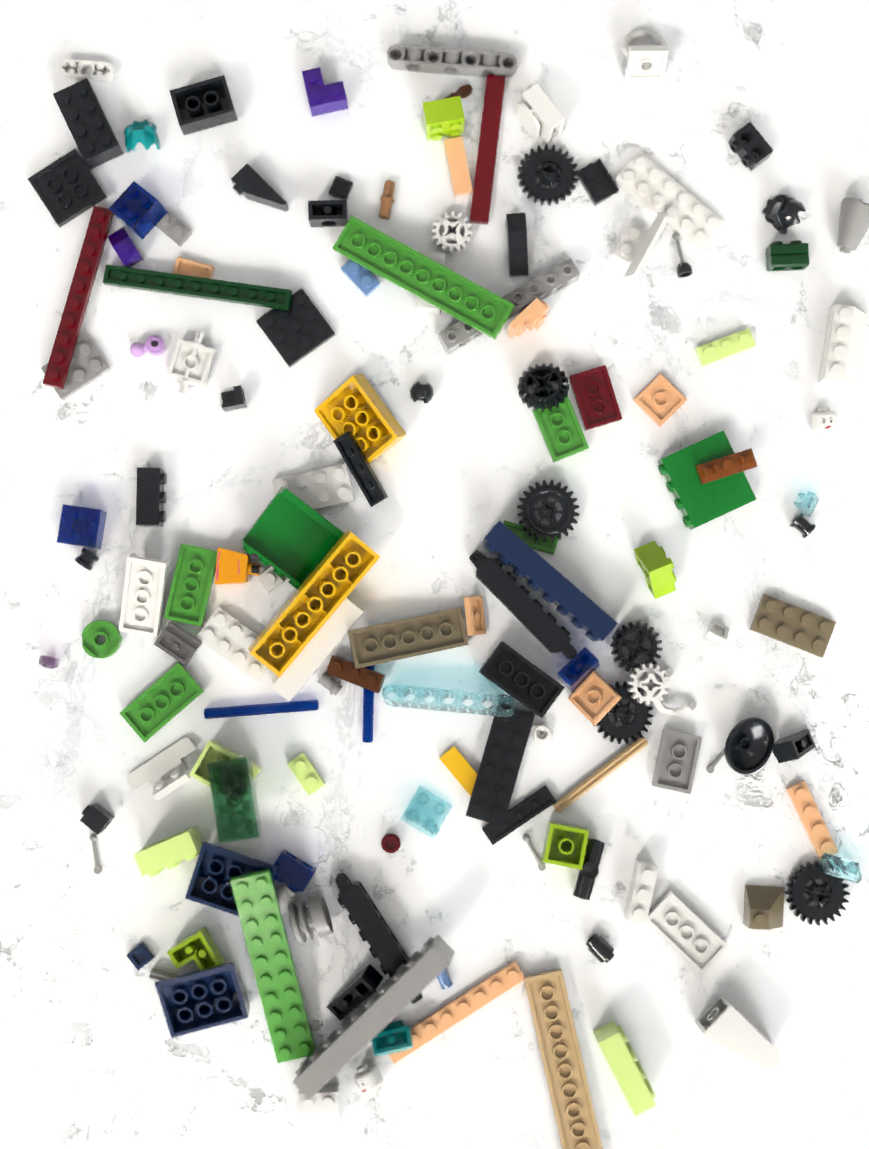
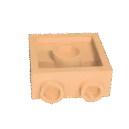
[507,298,550,339]

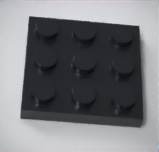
[28,149,107,227]
[256,288,335,368]

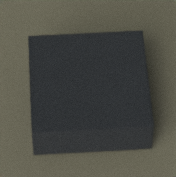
[328,176,353,201]

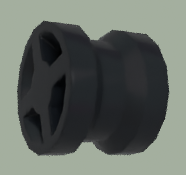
[74,547,99,571]

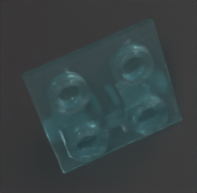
[400,786,453,839]

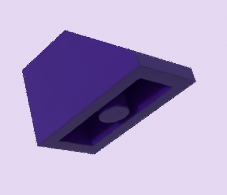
[107,227,144,267]

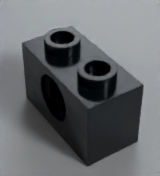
[308,200,348,227]

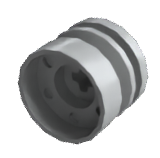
[288,893,333,944]

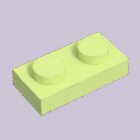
[287,752,325,795]

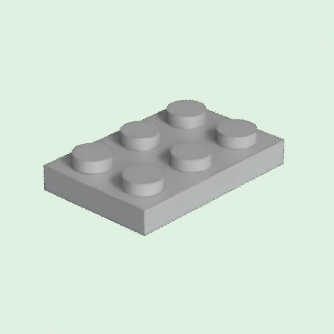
[41,337,111,400]
[652,729,702,794]

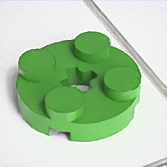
[82,620,122,658]

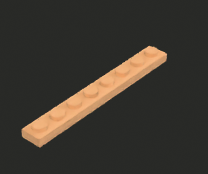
[389,960,525,1064]

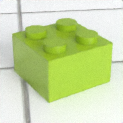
[423,96,465,141]
[541,820,589,870]

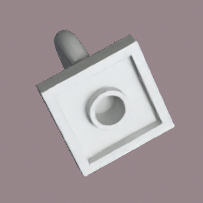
[622,29,669,81]

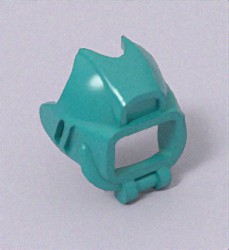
[124,120,160,153]

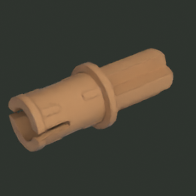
[378,180,396,220]

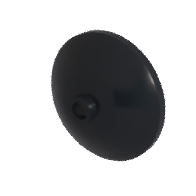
[725,717,774,774]

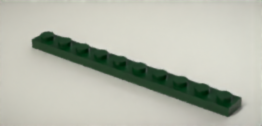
[103,264,292,311]

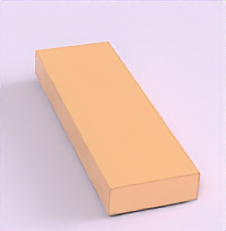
[444,136,473,196]

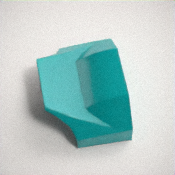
[372,1020,414,1056]

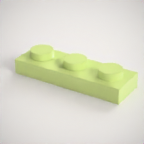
[695,328,756,367]

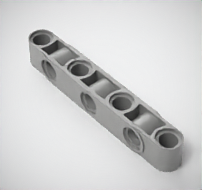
[387,44,517,78]

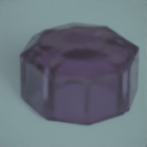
[38,655,60,669]

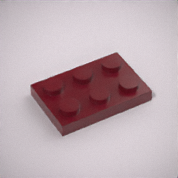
[569,365,622,431]

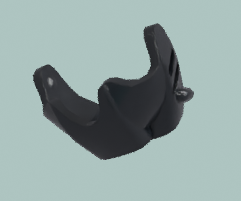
[762,194,806,234]

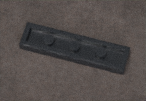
[333,431,388,507]
[482,785,557,845]

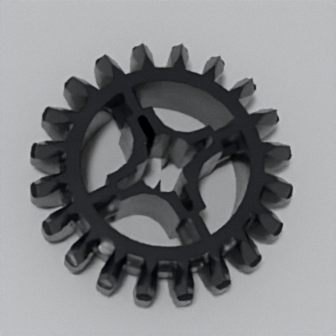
[517,362,569,413]
[610,621,663,673]

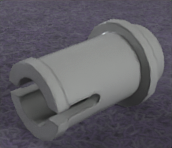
[317,672,343,696]

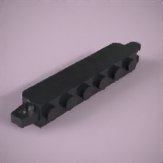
[469,550,577,659]
[335,873,423,1004]

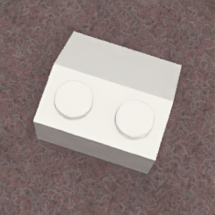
[298,1084,341,1127]

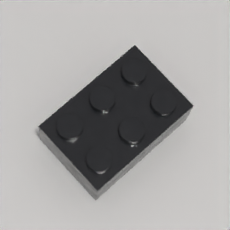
[170,75,238,135]

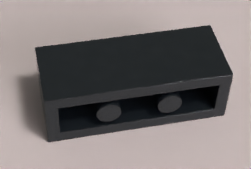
[136,468,167,527]

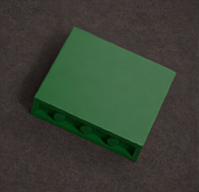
[657,430,756,530]
[240,486,344,589]

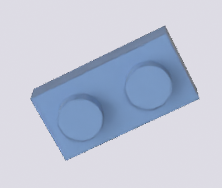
[341,260,380,297]

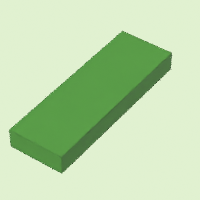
[503,520,558,555]

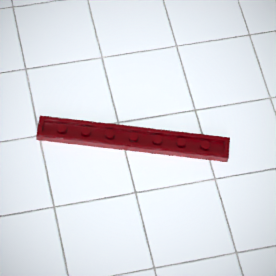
[469,75,506,225]

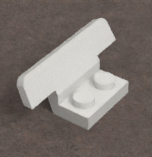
[612,212,669,280]
[127,738,196,801]

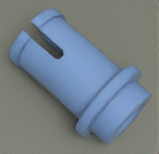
[437,968,453,990]

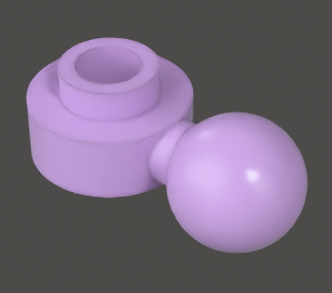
[130,335,165,357]

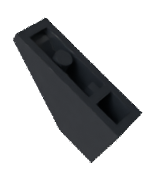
[231,164,289,212]
[505,213,528,277]
[327,964,384,1021]

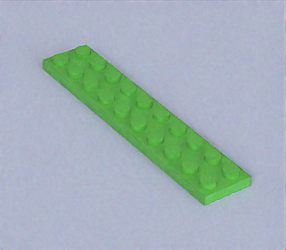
[332,216,515,340]
[230,869,316,1063]

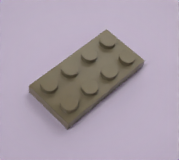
[749,594,836,658]

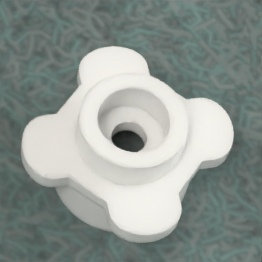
[531,722,552,744]

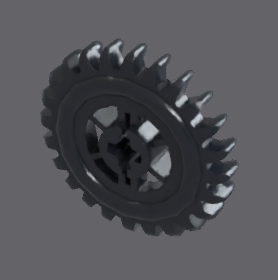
[517,143,579,206]
[517,480,580,542]
[593,681,654,744]
[785,860,850,926]

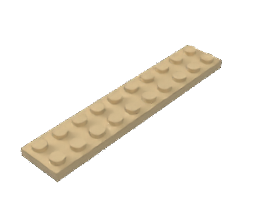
[524,968,603,1149]

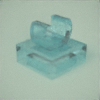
[794,491,819,516]

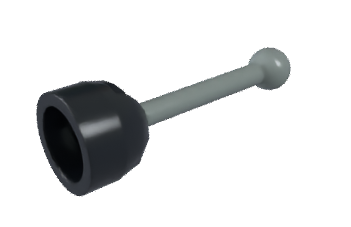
[672,232,693,278]

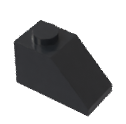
[771,729,816,763]

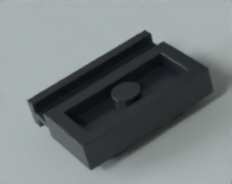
[577,158,619,206]

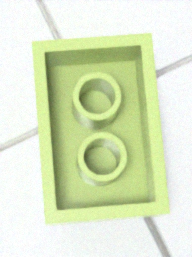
[189,739,263,804]
[133,826,203,877]

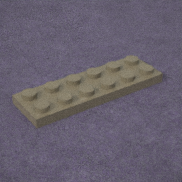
[347,607,469,669]

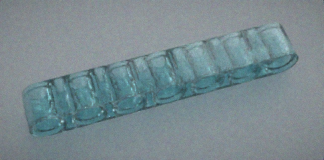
[382,684,516,717]

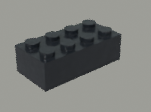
[53,78,124,170]
[478,641,565,719]

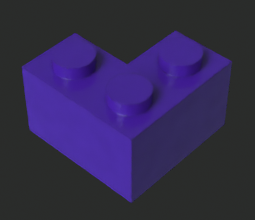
[302,67,348,117]

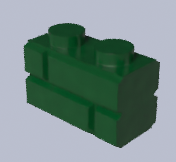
[765,240,809,271]

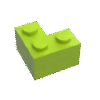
[633,540,677,599]
[167,927,224,970]

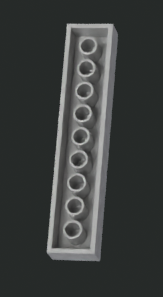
[293,935,455,1100]

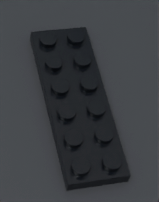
[465,703,535,827]

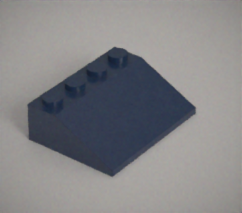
[185,841,278,916]
[155,962,250,1038]

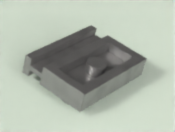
[154,621,202,666]

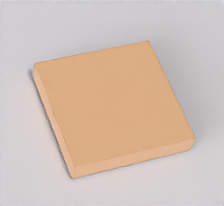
[633,373,687,427]
[568,670,622,726]

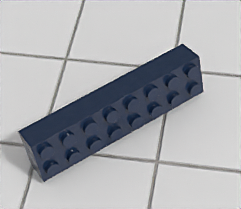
[482,521,618,642]

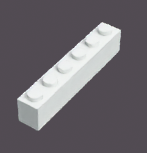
[272,598,364,702]

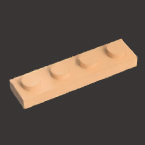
[785,780,839,860]

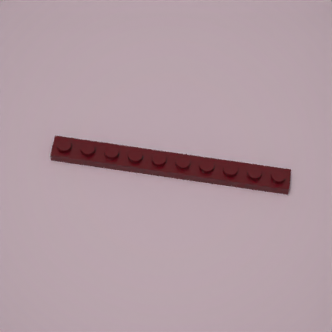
[43,206,114,389]

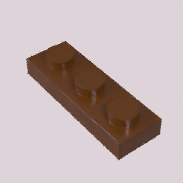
[326,655,386,693]

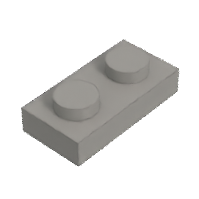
[151,207,193,247]

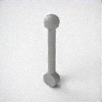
[706,748,725,773]
[89,833,102,874]
[522,834,546,871]

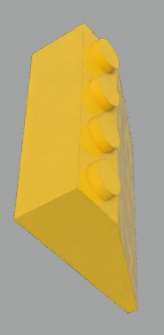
[314,374,407,464]

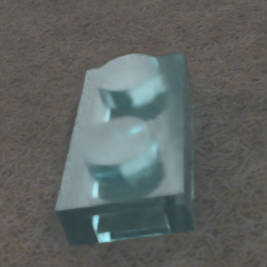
[821,853,862,883]

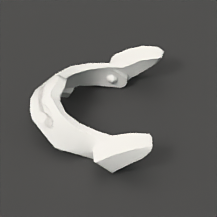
[655,668,697,715]

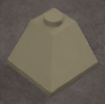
[743,885,784,930]

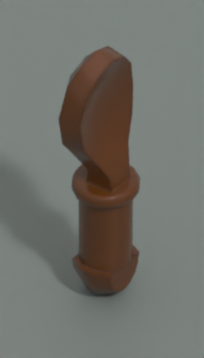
[443,84,473,99]

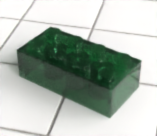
[207,755,262,844]

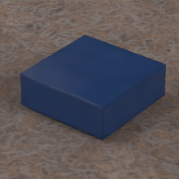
[126,942,155,971]

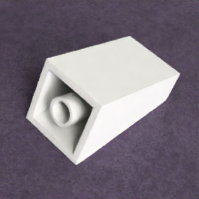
[695,995,783,1071]

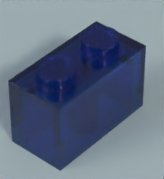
[557,647,600,692]
[274,849,316,893]

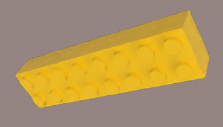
[248,529,380,677]

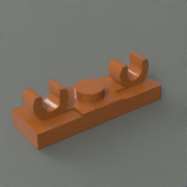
[696,448,757,485]

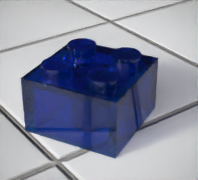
[109,181,167,240]
[57,504,107,550]

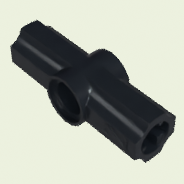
[573,838,605,900]

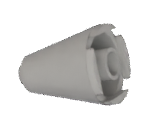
[837,197,869,254]

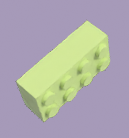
[593,1021,656,1116]

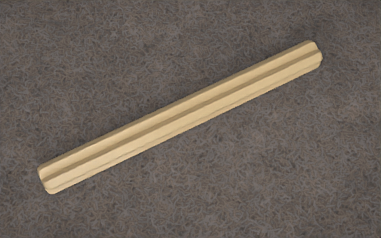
[553,737,648,813]

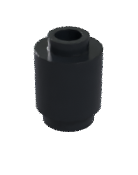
[585,933,615,963]

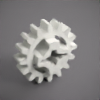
[431,211,472,254]
[627,663,670,706]

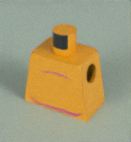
[214,548,261,585]

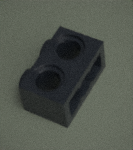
[728,122,774,171]

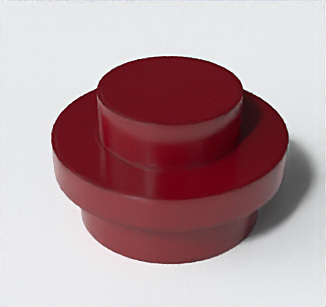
[381,833,401,853]

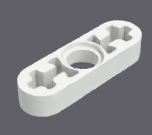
[59,59,115,82]

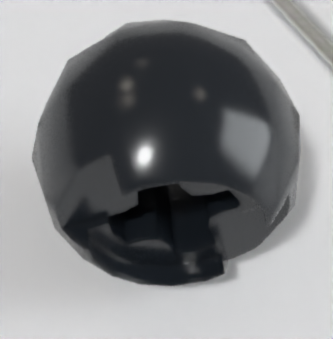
[410,382,434,403]

